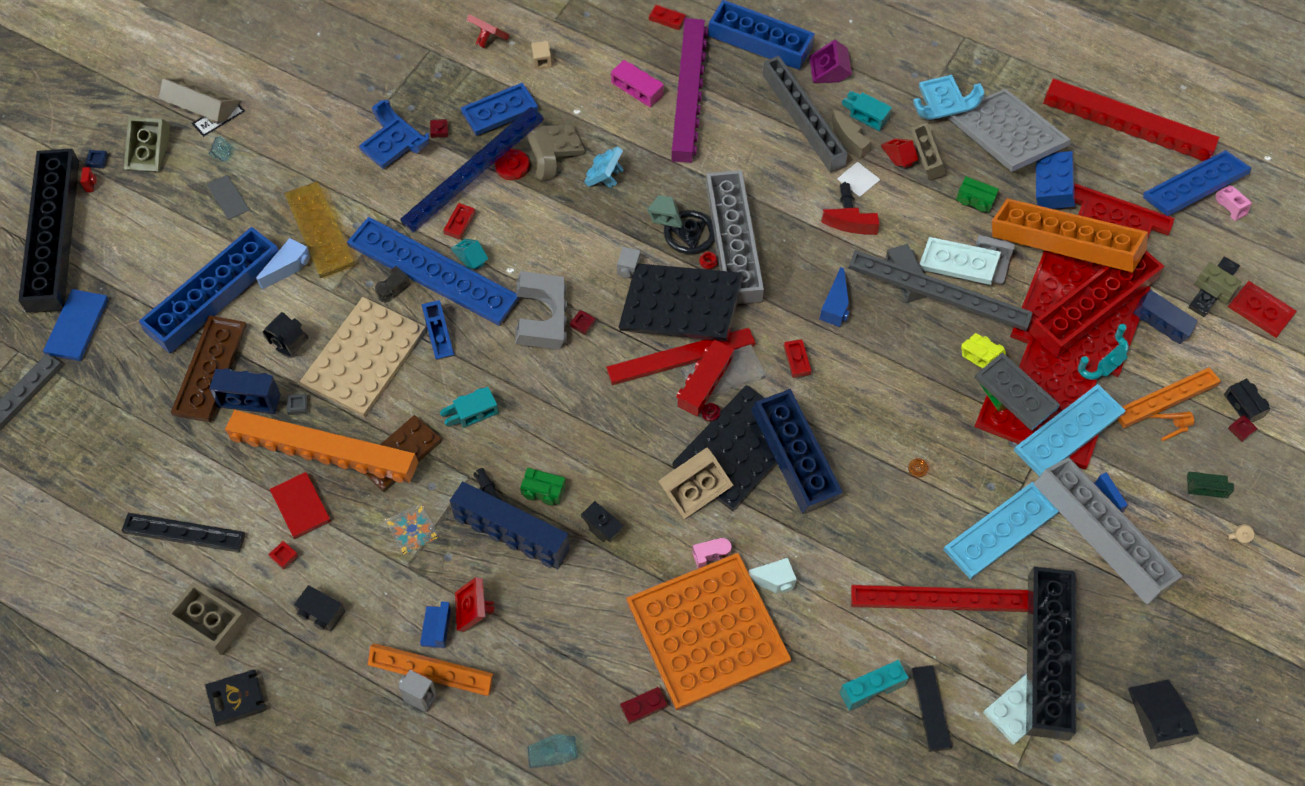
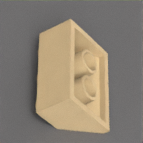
[658,447,733,519]

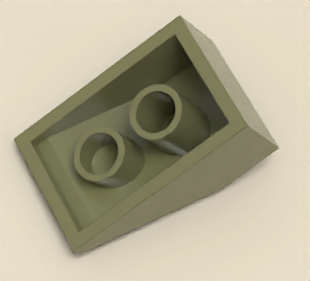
[124,117,171,172]

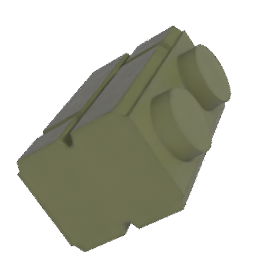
[1194,262,1242,304]

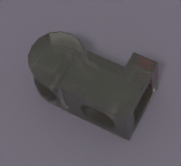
[375,266,410,302]

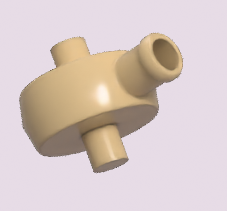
[1228,524,1255,543]

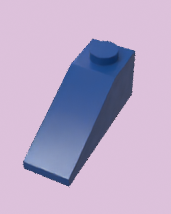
[819,267,850,327]
[421,300,454,359]

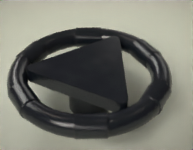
[663,210,715,254]

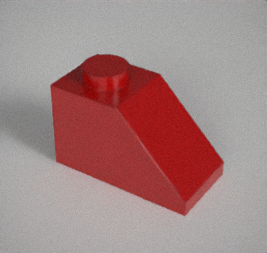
[881,138,918,168]

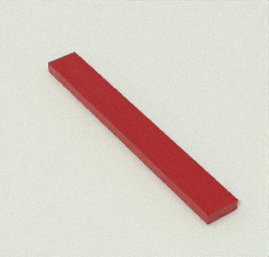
[606,328,755,385]

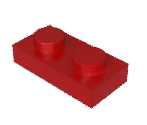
[649,4,686,30]
[443,203,475,240]
[784,339,811,378]

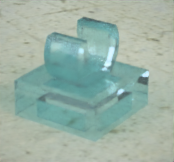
[209,136,232,162]

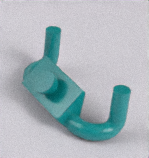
[1078,324,1129,380]

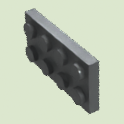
[974,353,1060,431]

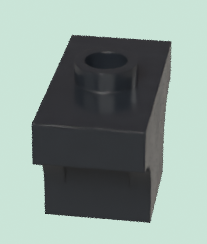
[581,501,624,543]

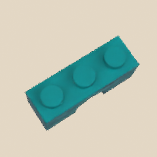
[839,660,909,711]

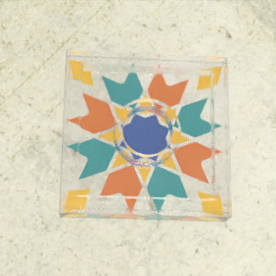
[385,503,439,555]

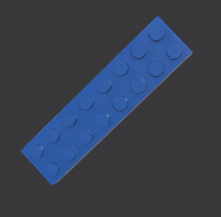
[139,227,278,354]

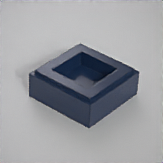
[85,150,109,169]

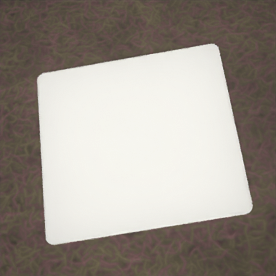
[838,162,880,196]

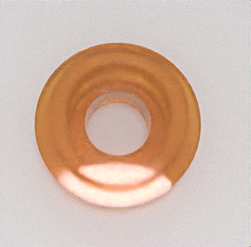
[908,458,928,477]

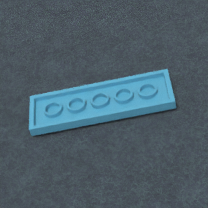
[1014,384,1126,477]
[943,482,1059,580]

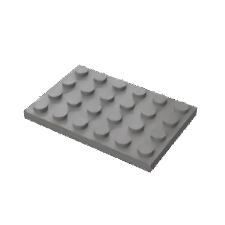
[949,89,1071,172]

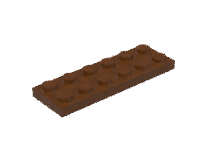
[171,315,247,423]

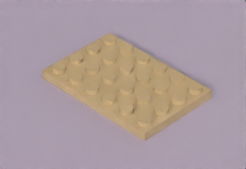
[300,297,426,417]

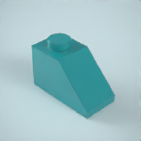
[451,239,488,269]

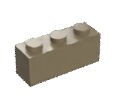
[910,122,946,181]

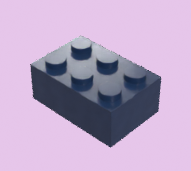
[209,368,281,414]

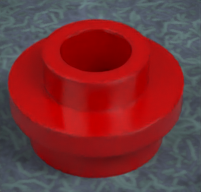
[699,252,718,269]

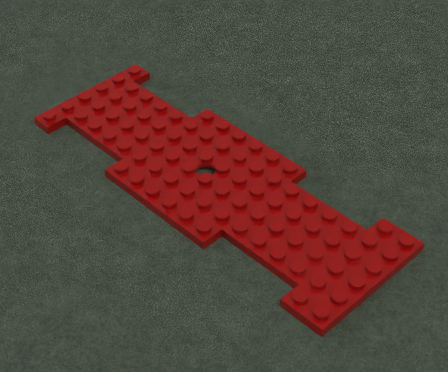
[974,183,1175,470]

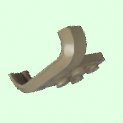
[516,120,585,180]

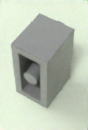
[398,670,437,713]

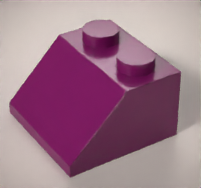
[809,39,852,84]

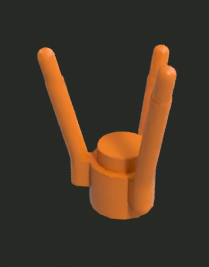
[1148,411,1194,441]

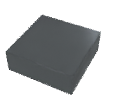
[287,394,308,415]

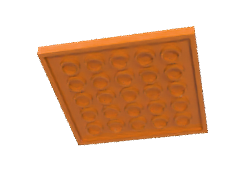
[626,553,791,711]

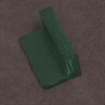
[1187,472,1234,499]

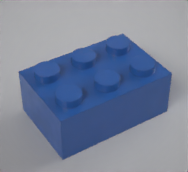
[1036,151,1075,209]

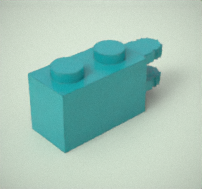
[842,91,892,132]
[440,387,499,428]

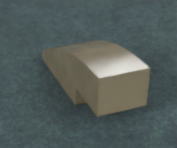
[831,109,871,160]

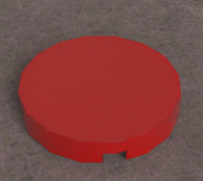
[494,149,530,181]

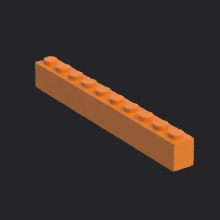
[225,410,419,483]

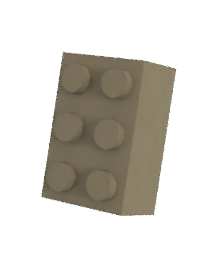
[166,582,247,656]

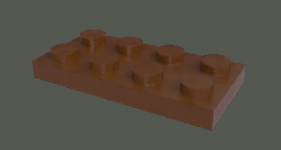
[364,415,442,493]

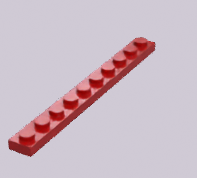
[850,585,1028,612]

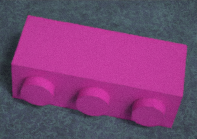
[611,60,664,108]

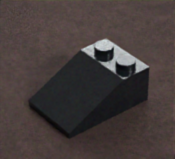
[1128,679,1199,750]

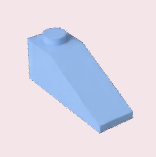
[256,238,311,289]

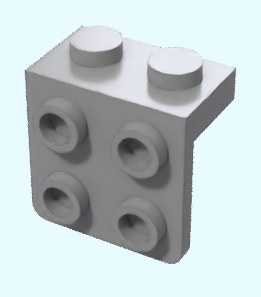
[975,235,1015,285]

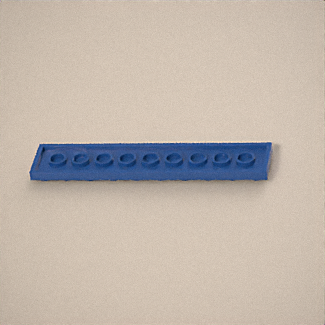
[347,217,520,326]

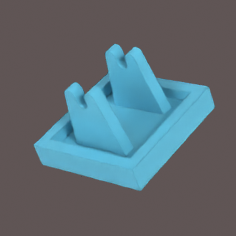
[584,146,624,188]

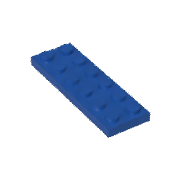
[1143,150,1251,216]

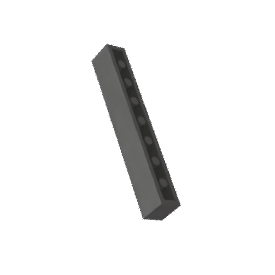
[763,56,848,172]

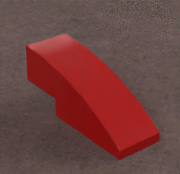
[821,208,880,235]

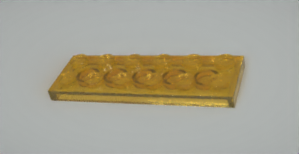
[284,181,355,278]

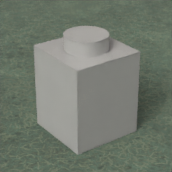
[617,247,640,278]

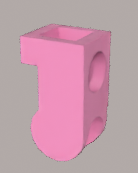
[1216,186,1252,221]
[692,538,731,569]

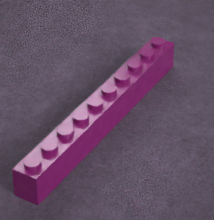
[671,18,708,163]

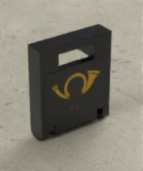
[205,670,267,727]

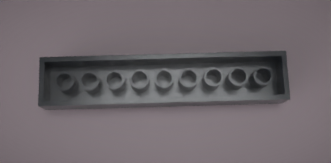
[18,148,79,313]

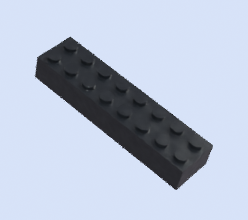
[1026,566,1076,741]

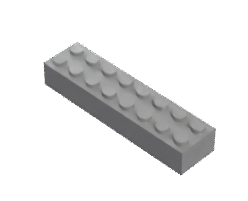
[706,170,764,304]
[1034,457,1183,605]

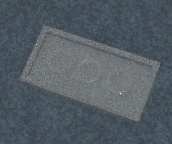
[681,345,766,397]

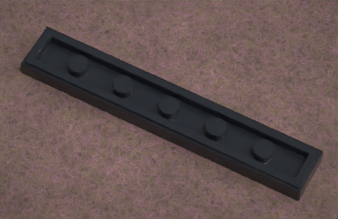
[121,513,245,553]

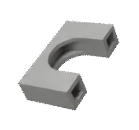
[515,271,567,350]

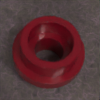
[702,403,721,422]

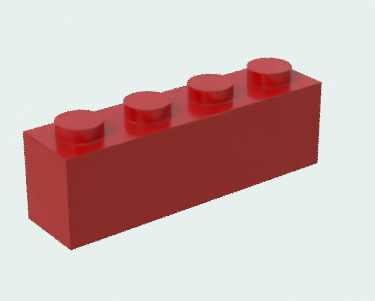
[676,339,735,417]

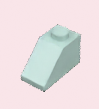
[749,558,797,593]

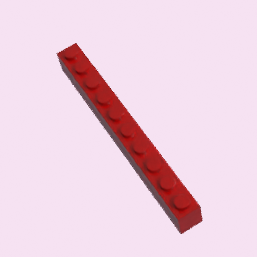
[1043,78,1220,161]

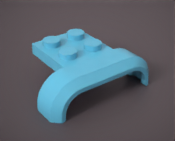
[913,75,985,120]

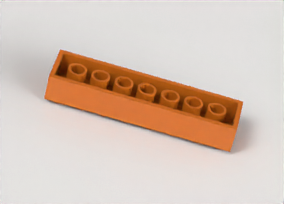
[992,198,1148,272]

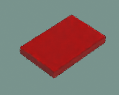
[1228,281,1297,338]
[269,472,331,539]

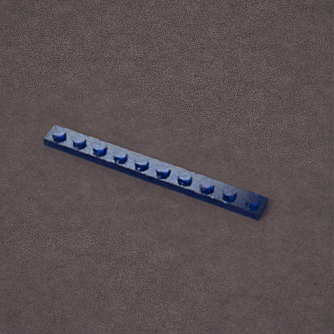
[400,106,544,233]

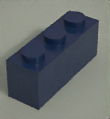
[1133,289,1198,344]

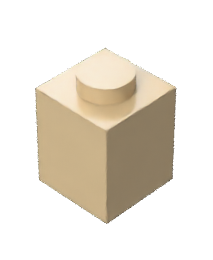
[531,41,552,70]

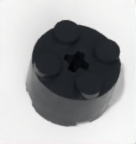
[262,312,309,357]

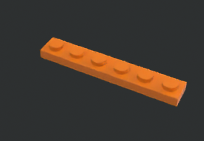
[1117,367,1221,428]
[368,643,493,696]

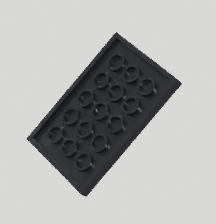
[619,263,743,342]
[672,385,777,512]

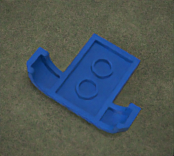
[359,100,429,169]

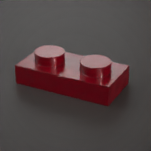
[620,687,667,725]

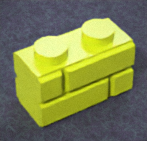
[961,333,1006,369]

